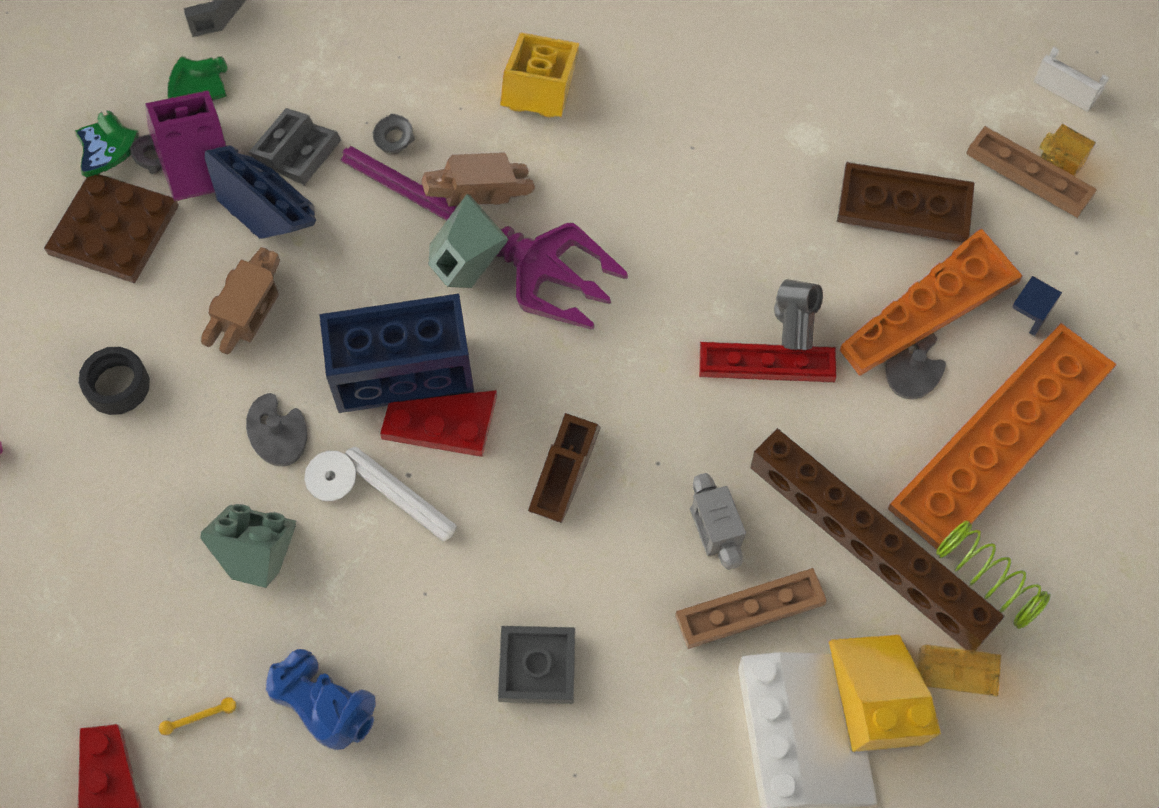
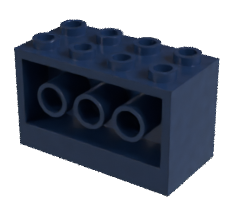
[319,293,475,413]

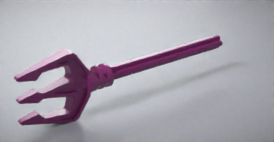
[341,146,628,330]

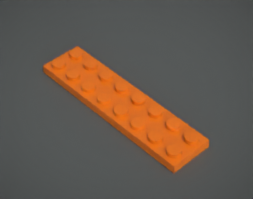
[888,323,1117,549]

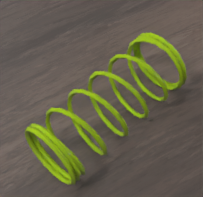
[936,521,1051,629]

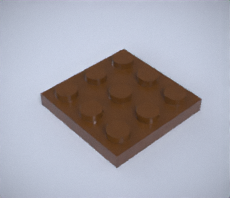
[44,174,179,283]

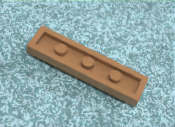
[966,126,1097,218]
[675,568,827,649]

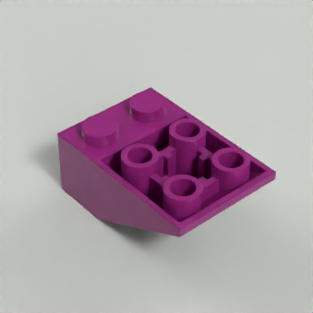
[145,90,226,202]

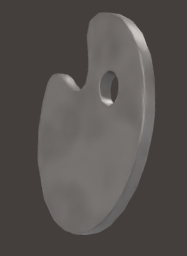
[886,333,946,400]
[246,393,307,466]

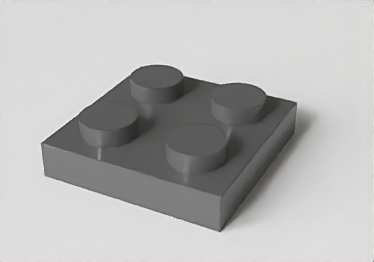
[498,626,575,704]

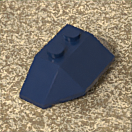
[204,145,316,239]

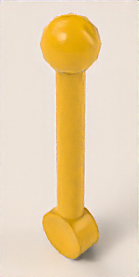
[159,697,237,735]

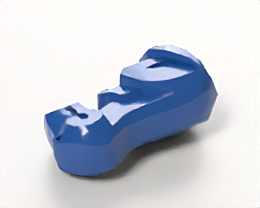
[266,649,376,750]

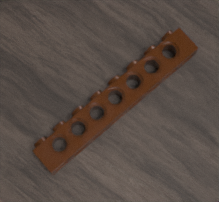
[750,428,1005,655]

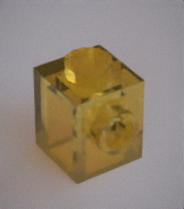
[1039,124,1096,176]

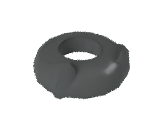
[373,114,415,153]
[130,135,162,174]

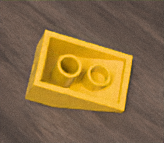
[500,32,580,117]
[829,634,941,752]

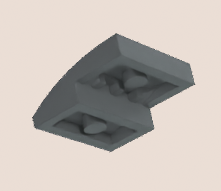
[249,108,341,185]

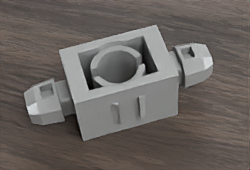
[690,473,746,570]

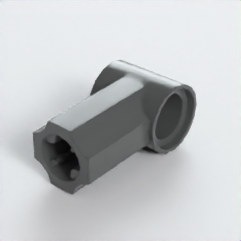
[778,279,823,350]

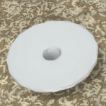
[304,451,356,501]

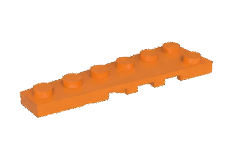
[840,228,1023,376]

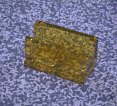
[918,644,1001,697]

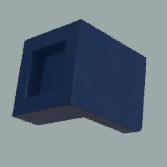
[1012,276,1062,336]

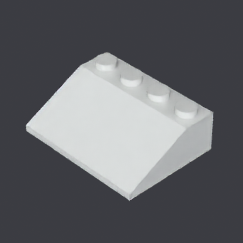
[738,652,877,808]

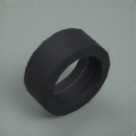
[78,346,150,415]

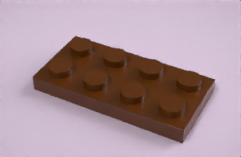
[837,162,975,242]

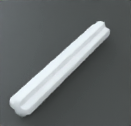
[345,447,457,541]

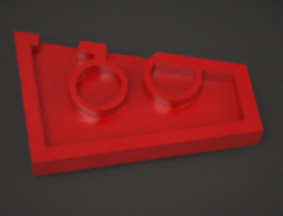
[380,390,497,457]

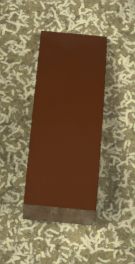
[528,413,601,523]

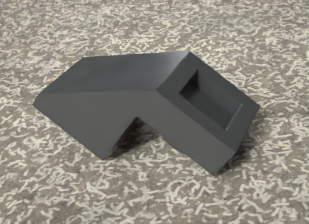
[183,0,246,37]

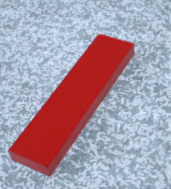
[699,342,836,383]

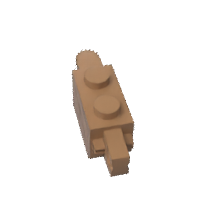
[421,152,535,206]
[201,247,280,355]

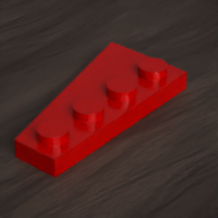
[78,724,142,808]

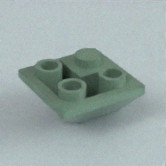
[428,194,509,288]
[200,504,296,588]

